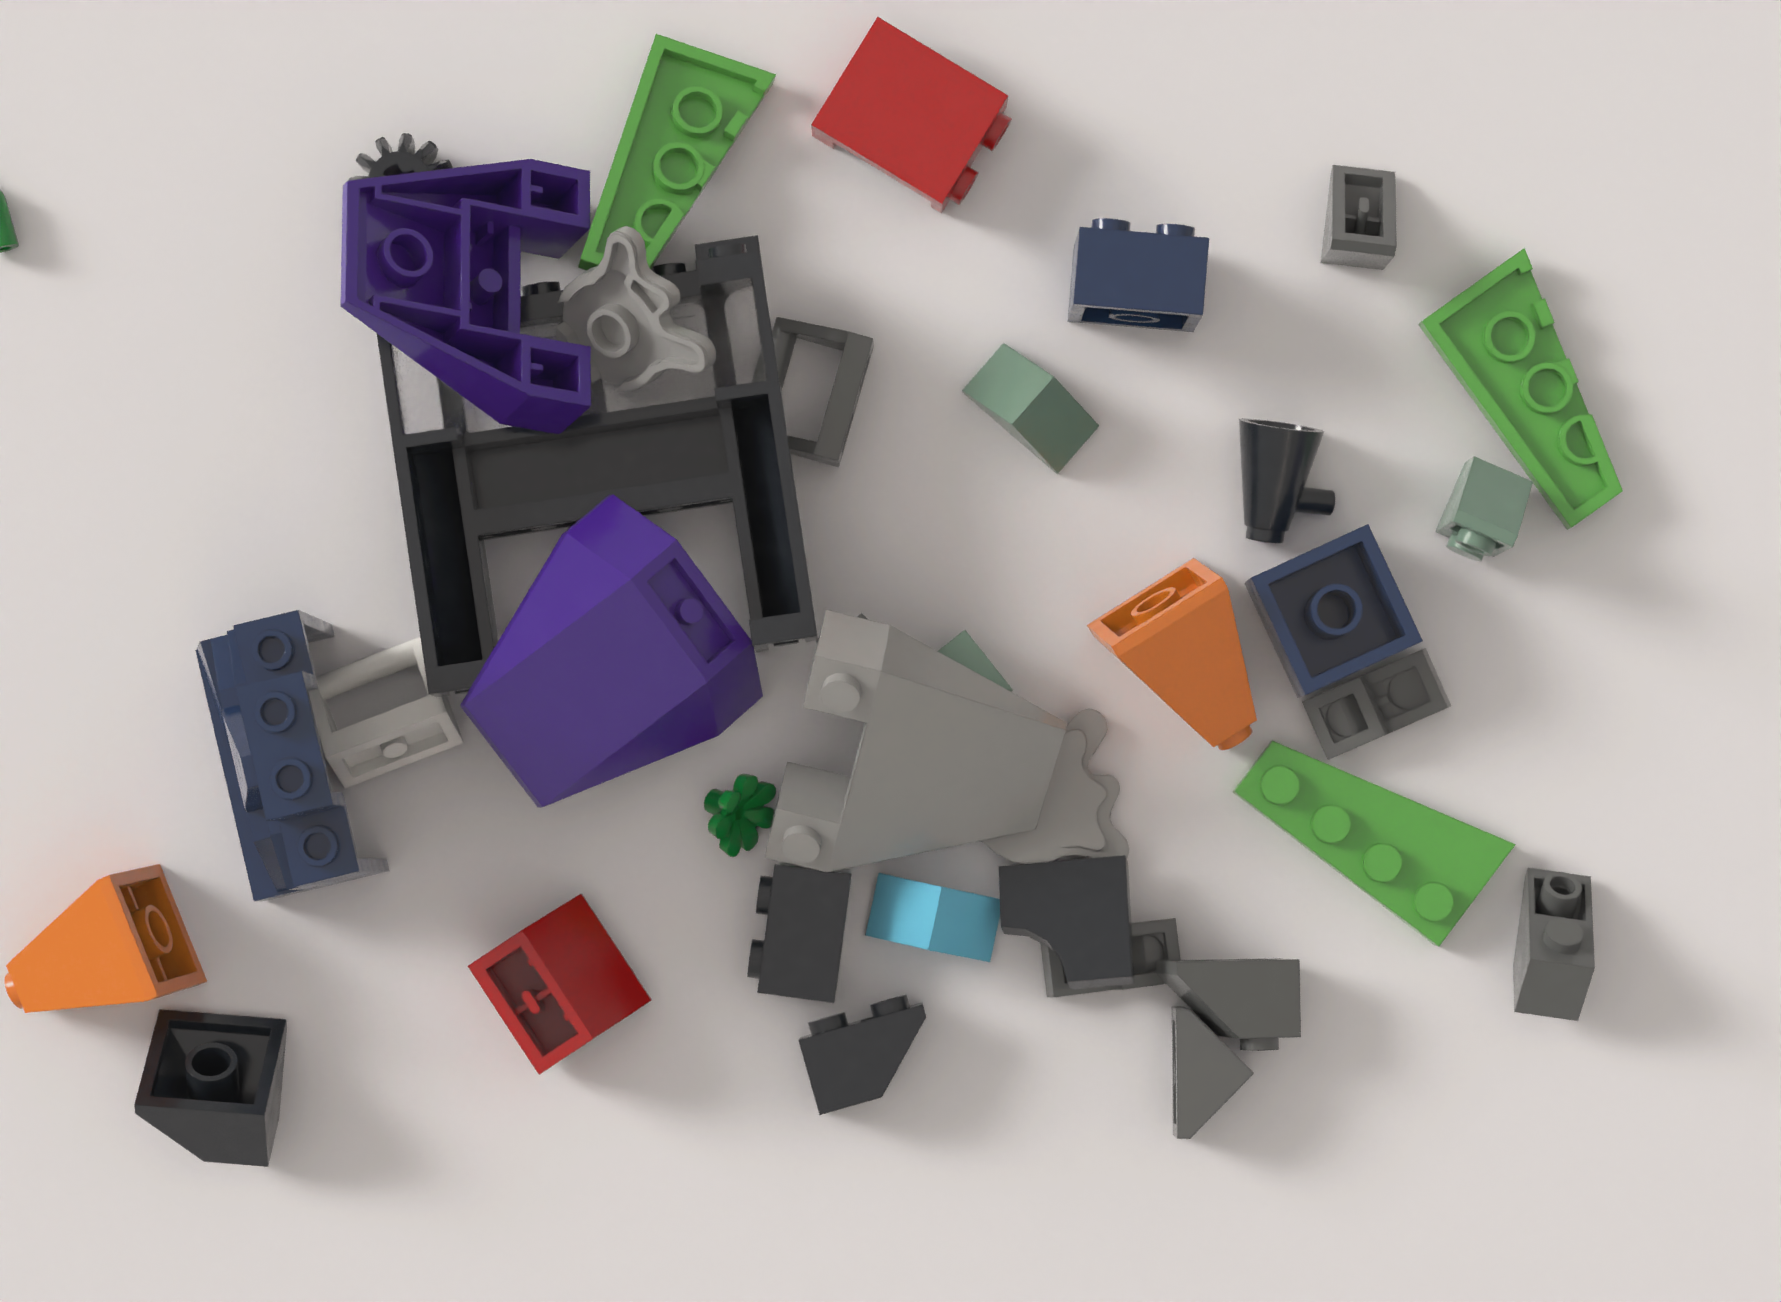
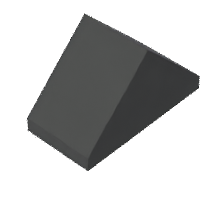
[1321,165,1397,270]
[1171,1007,1254,1139]

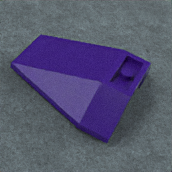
[460,494,763,808]

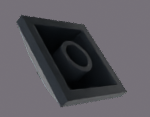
[134,1009,287,1167]

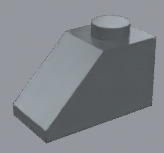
[1156,958,1301,1051]

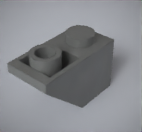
[1513,868,1595,1021]

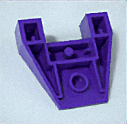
[340,159,591,434]

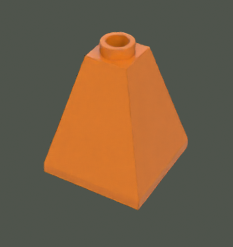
[1087,558,1257,750]
[5,864,207,1013]

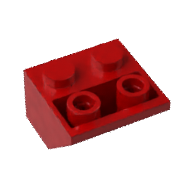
[468,893,652,1075]

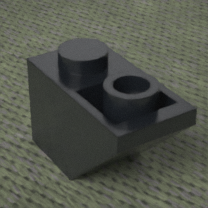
[798,995,926,1115]

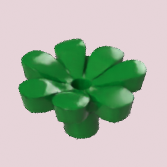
[704,774,776,857]

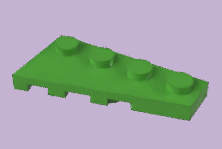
[578,34,776,271]
[1418,248,1623,530]
[1233,741,1516,947]

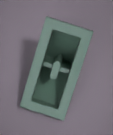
[962,343,1099,474]

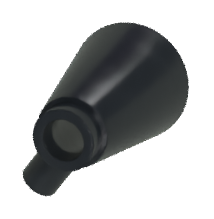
[1239,418,1335,543]

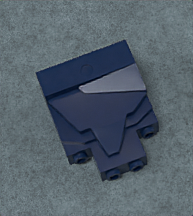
[195,610,390,902]

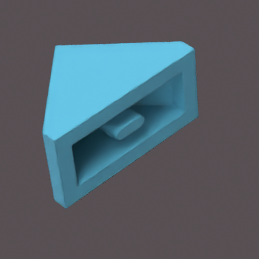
[865,873,1000,962]

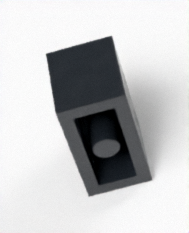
[747,864,852,1003]

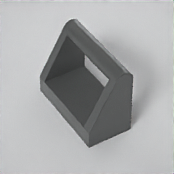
[758,317,874,467]

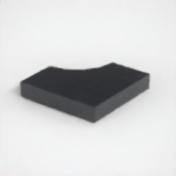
[998,855,1135,989]

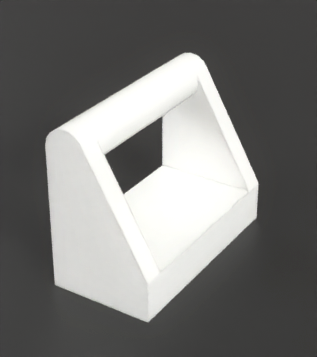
[308,637,463,789]

